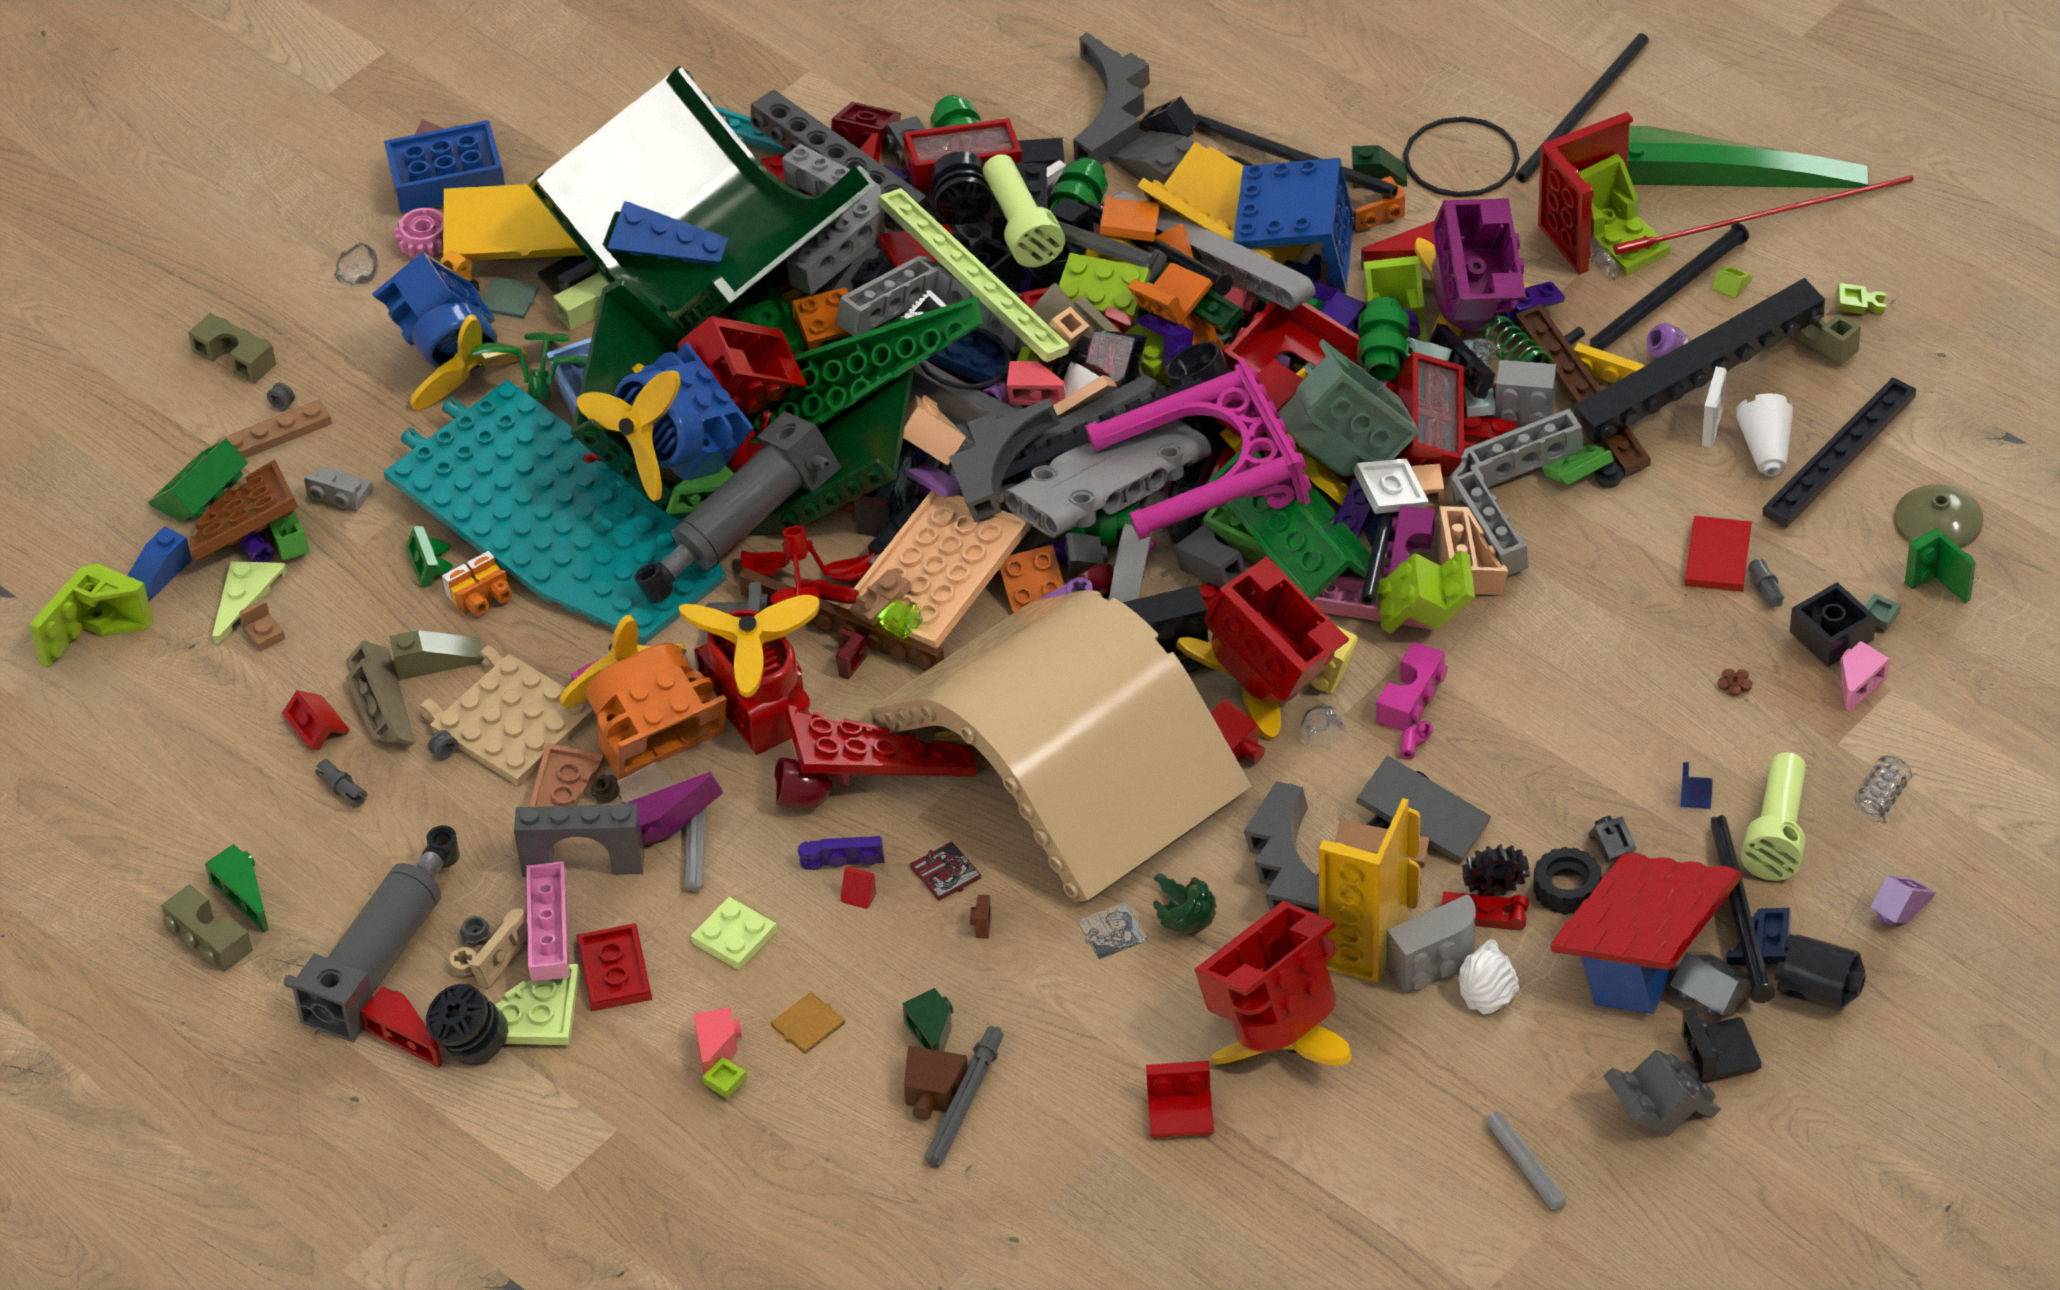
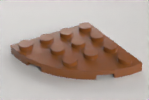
[190,460,298,561]

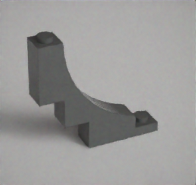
[1244,781,1319,915]

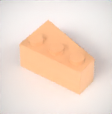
[1434,506,1509,595]

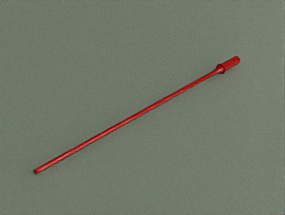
[1613,175,1914,255]

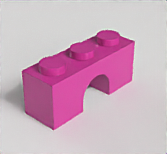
[1376,641,1448,731]

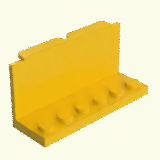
[1137,142,1308,268]
[443,184,585,261]
[1319,798,1420,983]

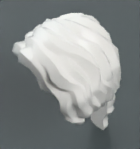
[1458,939,1520,1015]

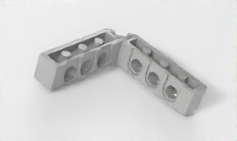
[782,144,885,296]
[836,256,1028,354]
[1451,408,1583,576]

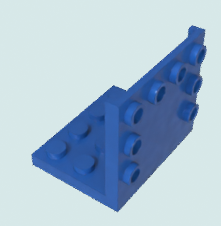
[1233,158,1354,294]

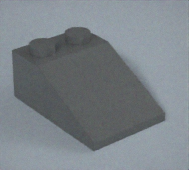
[1110,130,1194,185]

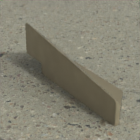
[1031,283,1151,379]
[346,640,415,746]

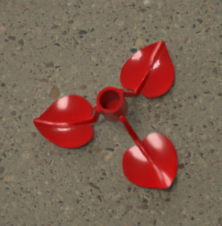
[740,526,875,605]

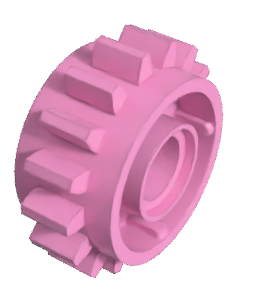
[394,208,444,258]

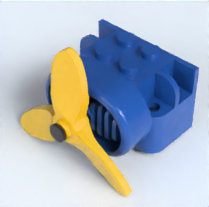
[372,252,529,410]
[576,342,754,501]

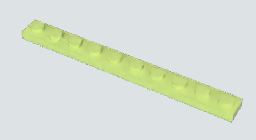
[878,188,1070,362]

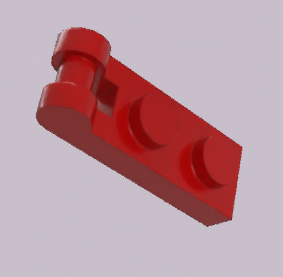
[1441,891,1529,930]

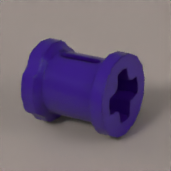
[238,531,274,562]

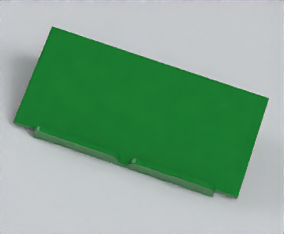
[1207,449,1380,601]

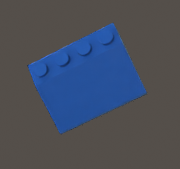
[384,120,505,213]

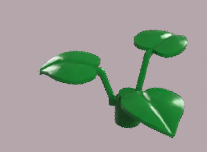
[471,332,588,399]

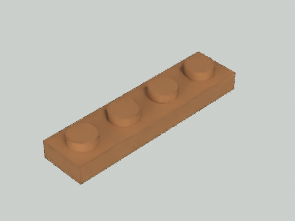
[217,399,332,459]

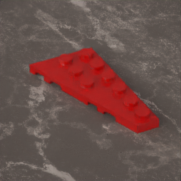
[785,705,977,777]

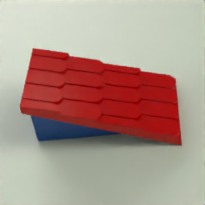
[1550,853,1742,1014]

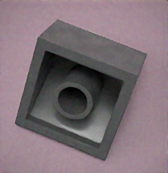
[1670,952,1752,1017]

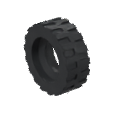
[1533,847,1602,915]

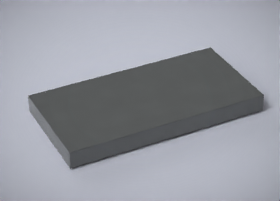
[1356,755,1491,864]

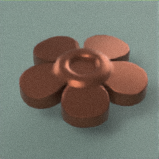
[1718,668,1752,696]

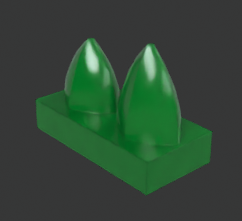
[406,526,453,586]

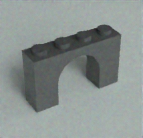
[1174,524,1246,588]
[514,804,645,877]

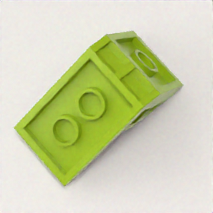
[1579,154,1671,276]
[1363,256,1429,343]
[29,563,154,667]

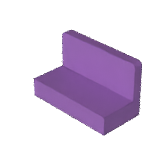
[906,465,964,498]

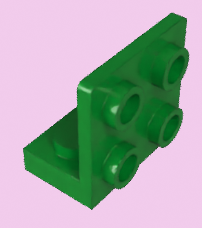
[1905,527,1976,603]

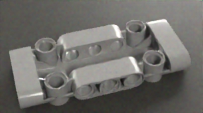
[1004,419,1211,538]

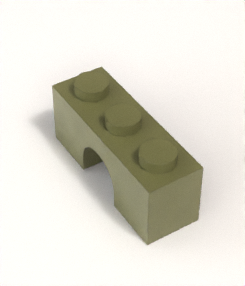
[188,313,276,384]
[1793,314,1861,365]
[162,884,253,972]

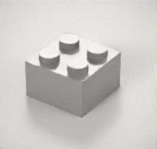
[1495,360,1556,426]

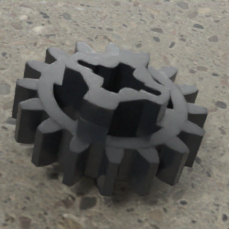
[1462,844,1530,896]

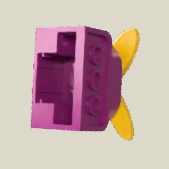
[1414,198,1532,337]

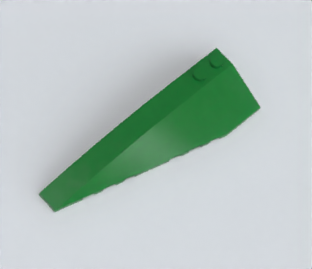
[1627,126,1868,188]
[745,296,983,443]

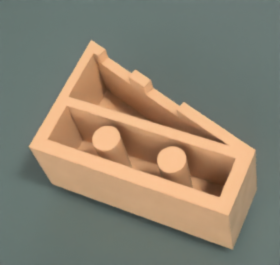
[903,395,966,466]

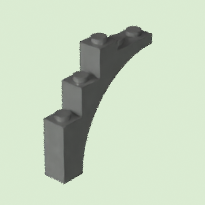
[1073,33,1150,165]

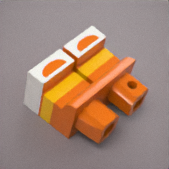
[442,551,512,617]

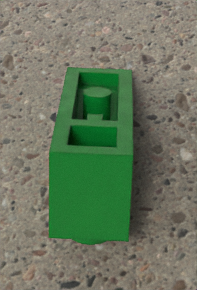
[205,844,269,932]

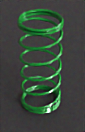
[1481,316,1552,364]

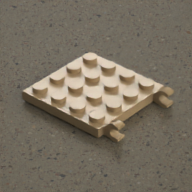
[420,645,596,787]

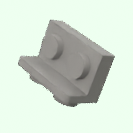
[304,466,373,512]

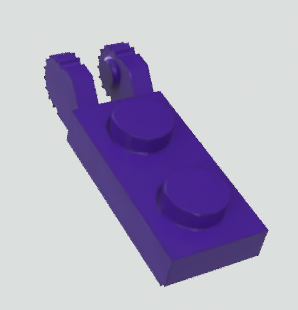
[797,836,885,870]

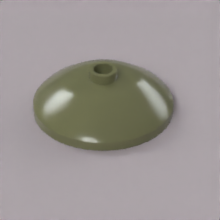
[1895,484,1983,548]

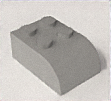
[1387,894,1476,994]

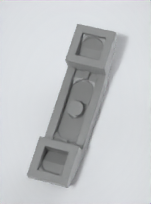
[1109,524,1153,602]

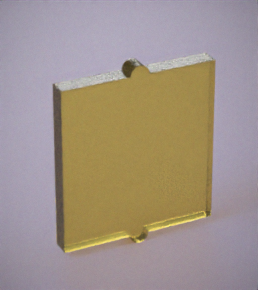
[770,992,846,1054]

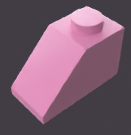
[1840,641,1889,712]

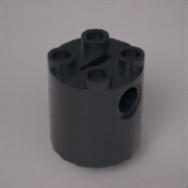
[1775,934,1866,1012]

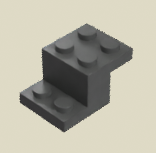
[1603,1050,1721,1136]

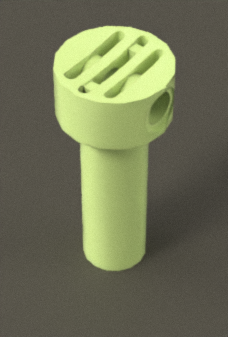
[982,155,1065,267]
[1741,752,1806,881]

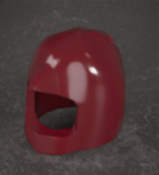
[774,757,832,810]

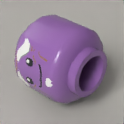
[1647,323,1689,359]

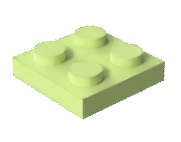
[691,897,778,971]

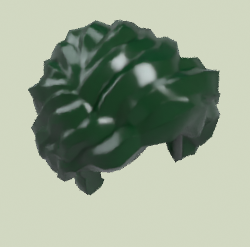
[1153,873,1217,933]

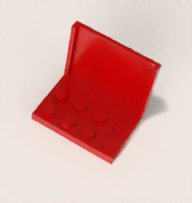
[1538,112,1633,275]

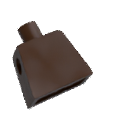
[904,1046,968,1120]

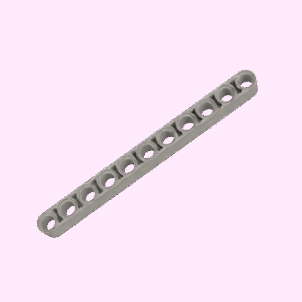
[1100,190,1316,310]

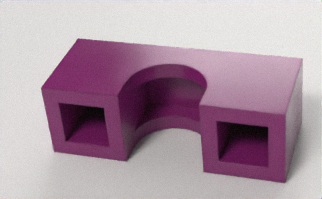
[1383,506,1435,578]

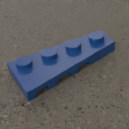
[607,200,728,266]

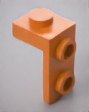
[1353,176,1405,232]

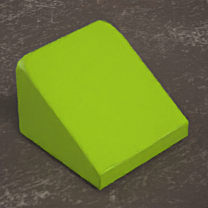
[1712,266,1752,298]

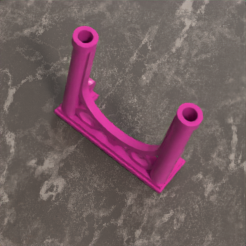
[1085,358,1312,540]

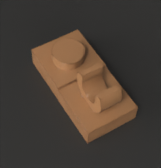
[850,569,912,626]

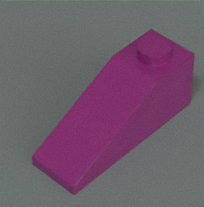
[628,772,723,846]

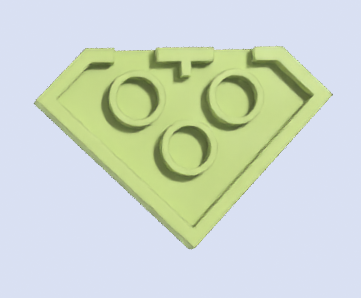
[495,964,580,1045]

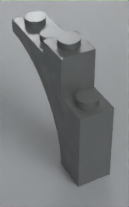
[949,398,1060,522]

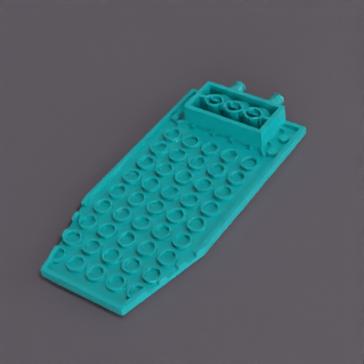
[384,379,726,645]

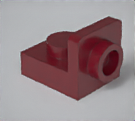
[836,628,867,680]

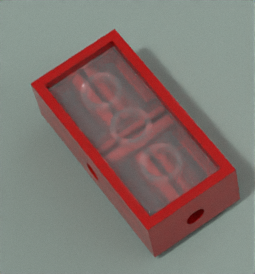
[904,118,1022,191]
[1397,352,1464,477]

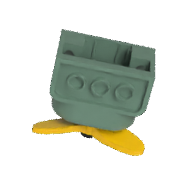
[1267,339,1420,506]

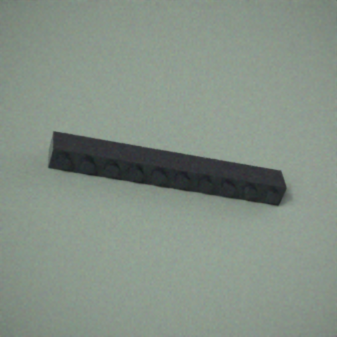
[1574,278,1825,445]

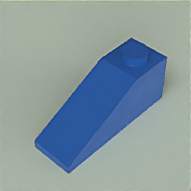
[127,526,192,601]

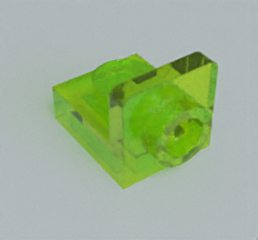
[876,599,923,640]

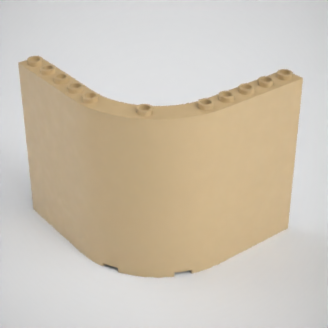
[869,590,1252,902]

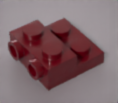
[831,102,901,148]

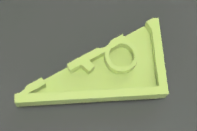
[212,561,287,644]

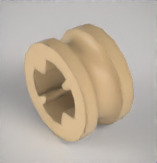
[449,947,476,978]

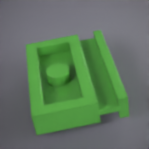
[1542,443,1614,485]

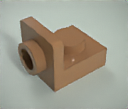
[239,600,285,652]

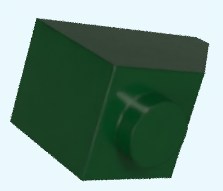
[1352,145,1407,189]
[902,988,953,1051]

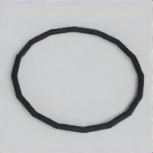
[1403,116,1520,197]

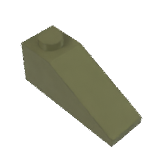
[389,630,484,680]

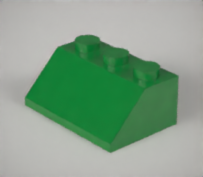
[148,438,248,522]

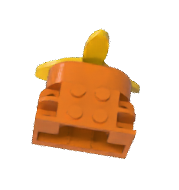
[560,615,727,780]

